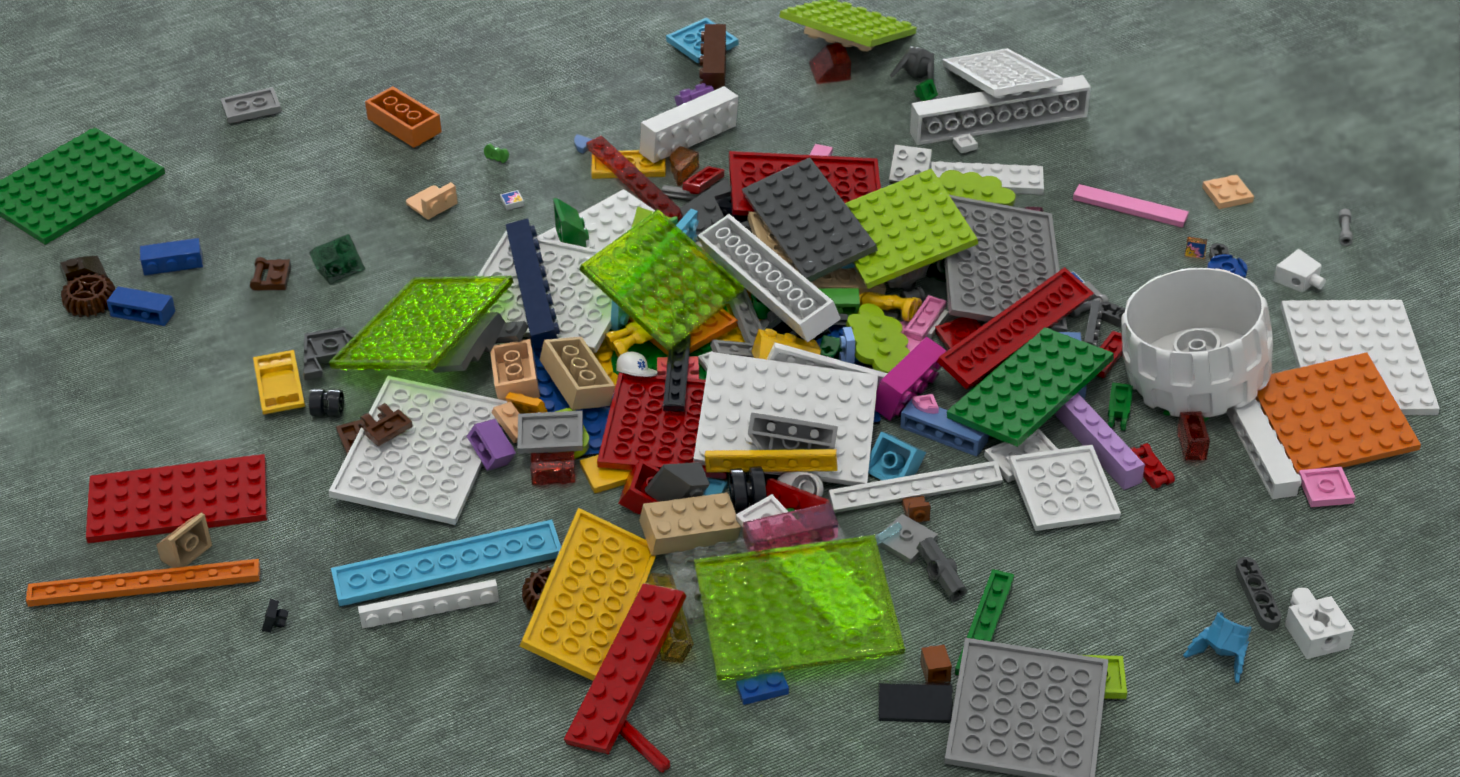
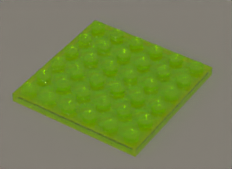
[579,209,745,351]

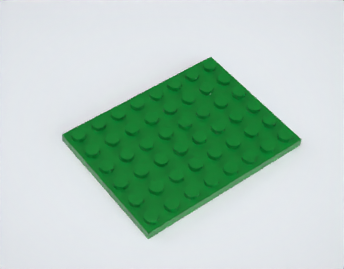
[0,127,165,245]

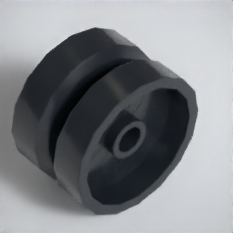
[729,466,766,514]

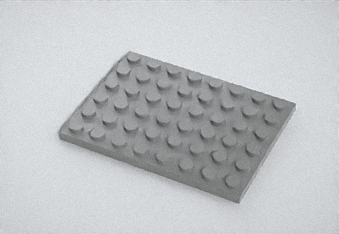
[944,195,1067,332]

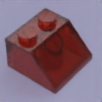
[809,43,851,84]

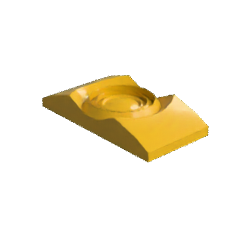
[253,350,305,415]

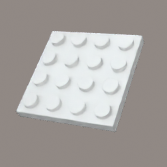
[1009,445,1121,531]

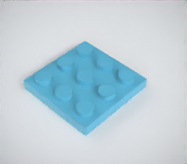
[666,18,739,63]

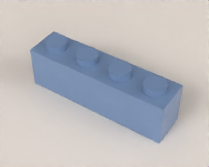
[900,399,989,457]

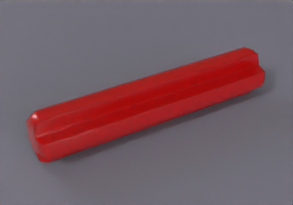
[620,720,670,773]

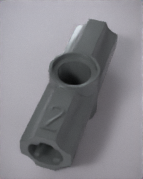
[916,537,968,601]

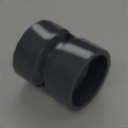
[309,389,344,417]

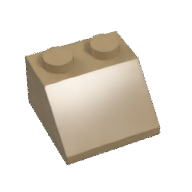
[156,513,212,568]

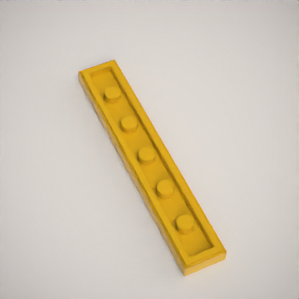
[704,449,838,472]

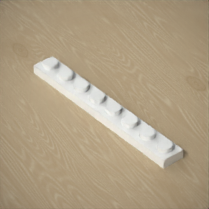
[828,460,1003,513]

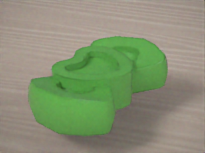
[484,143,509,163]

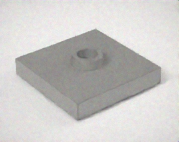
[875,514,938,565]

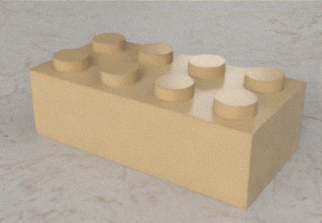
[540,336,615,410]
[639,492,741,556]

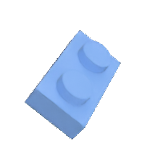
[839,327,855,364]

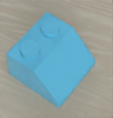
[868,432,926,480]

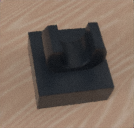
[262,599,289,633]

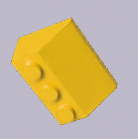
[751,328,821,360]

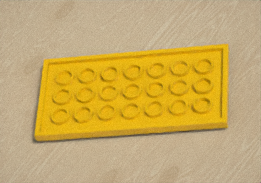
[519,508,656,681]

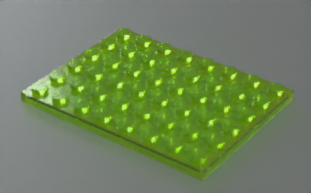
[329,276,514,371]
[694,535,905,681]

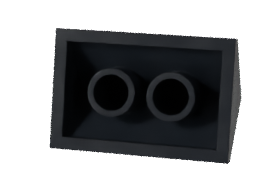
[879,680,952,723]

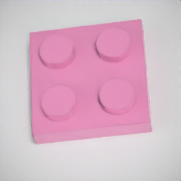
[1298,467,1355,507]

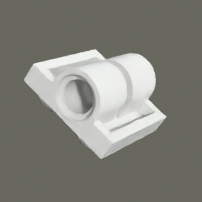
[889,145,932,183]

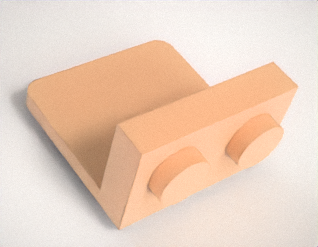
[406,182,458,220]

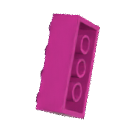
[875,336,947,421]

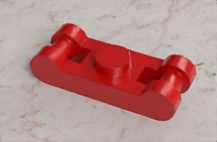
[1130,443,1175,489]

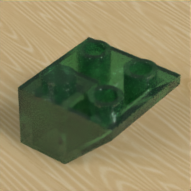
[309,234,365,284]

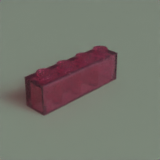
[743,503,839,557]

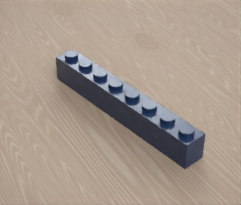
[505,218,561,349]

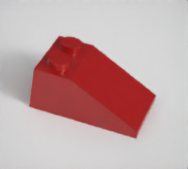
[618,459,660,514]

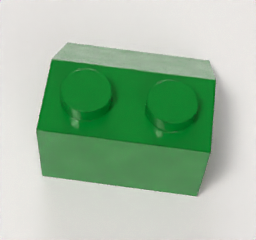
[553,198,589,247]

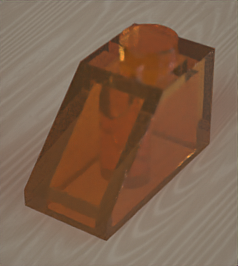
[669,146,699,186]

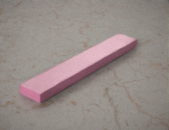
[1073,184,1189,227]

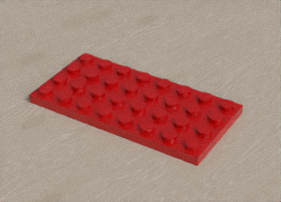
[728,151,881,216]
[86,454,267,543]

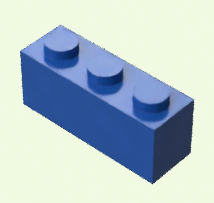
[140,238,203,276]
[107,286,175,326]

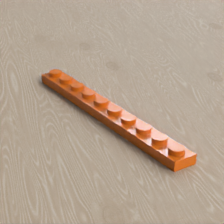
[26,559,260,607]

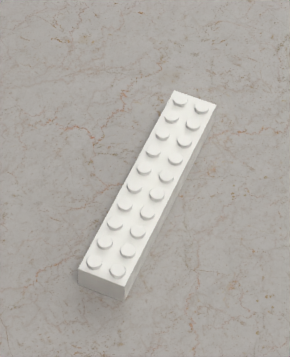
[910,75,1091,145]
[697,214,841,342]

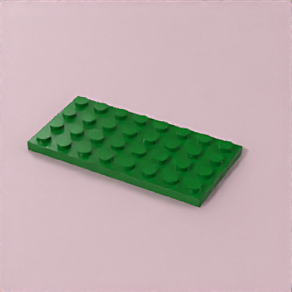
[947,327,1114,447]

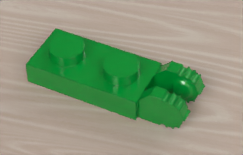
[1108,382,1133,431]

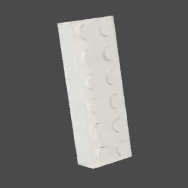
[639,86,739,163]

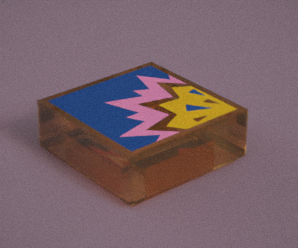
[1185,237,1207,259]

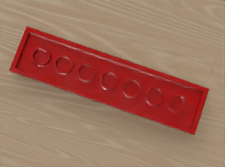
[564,583,686,755]

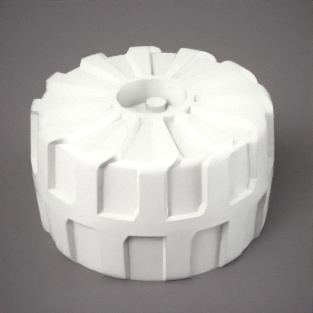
[1121,268,1273,418]

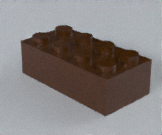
[699,24,726,90]

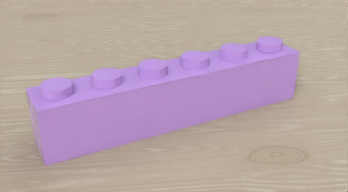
[1054,393,1145,490]

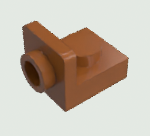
[902,496,931,522]

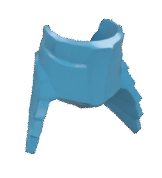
[1183,612,1252,683]

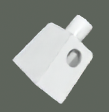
[1273,249,1326,292]

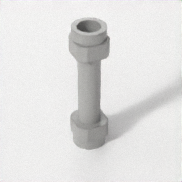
[1339,209,1353,246]

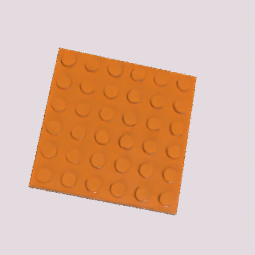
[1255,352,1421,474]

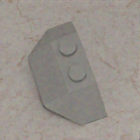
[748,412,838,450]

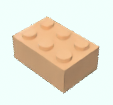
[490,339,540,401]

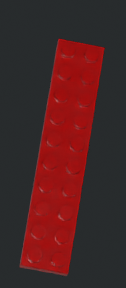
[937,267,1094,390]

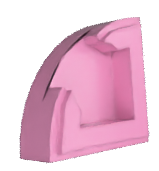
[912,394,939,414]

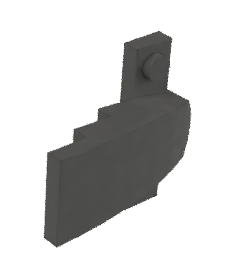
[430,312,528,373]

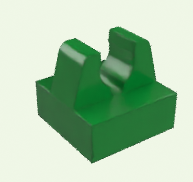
[914,79,938,102]

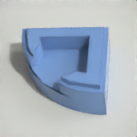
[574,134,593,154]

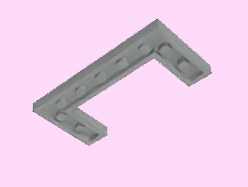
[685,276,763,358]

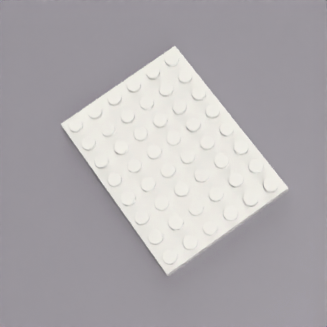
[453,231,645,353]
[1280,299,1440,415]
[693,352,878,486]
[329,376,507,525]

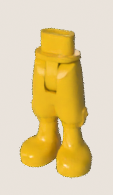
[859,292,922,322]
[605,309,676,357]

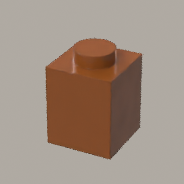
[920,645,952,682]

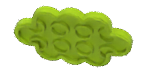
[938,170,1015,206]
[846,303,910,373]

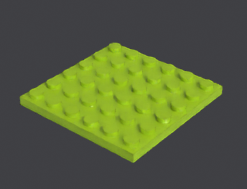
[779,0,917,47]
[845,168,978,289]

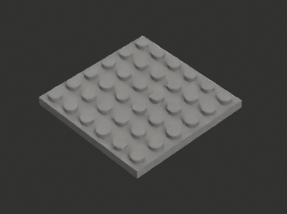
[944,638,1108,777]

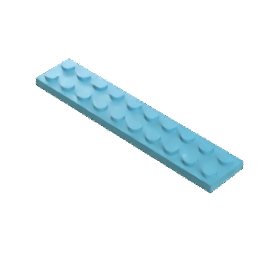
[331,520,561,607]

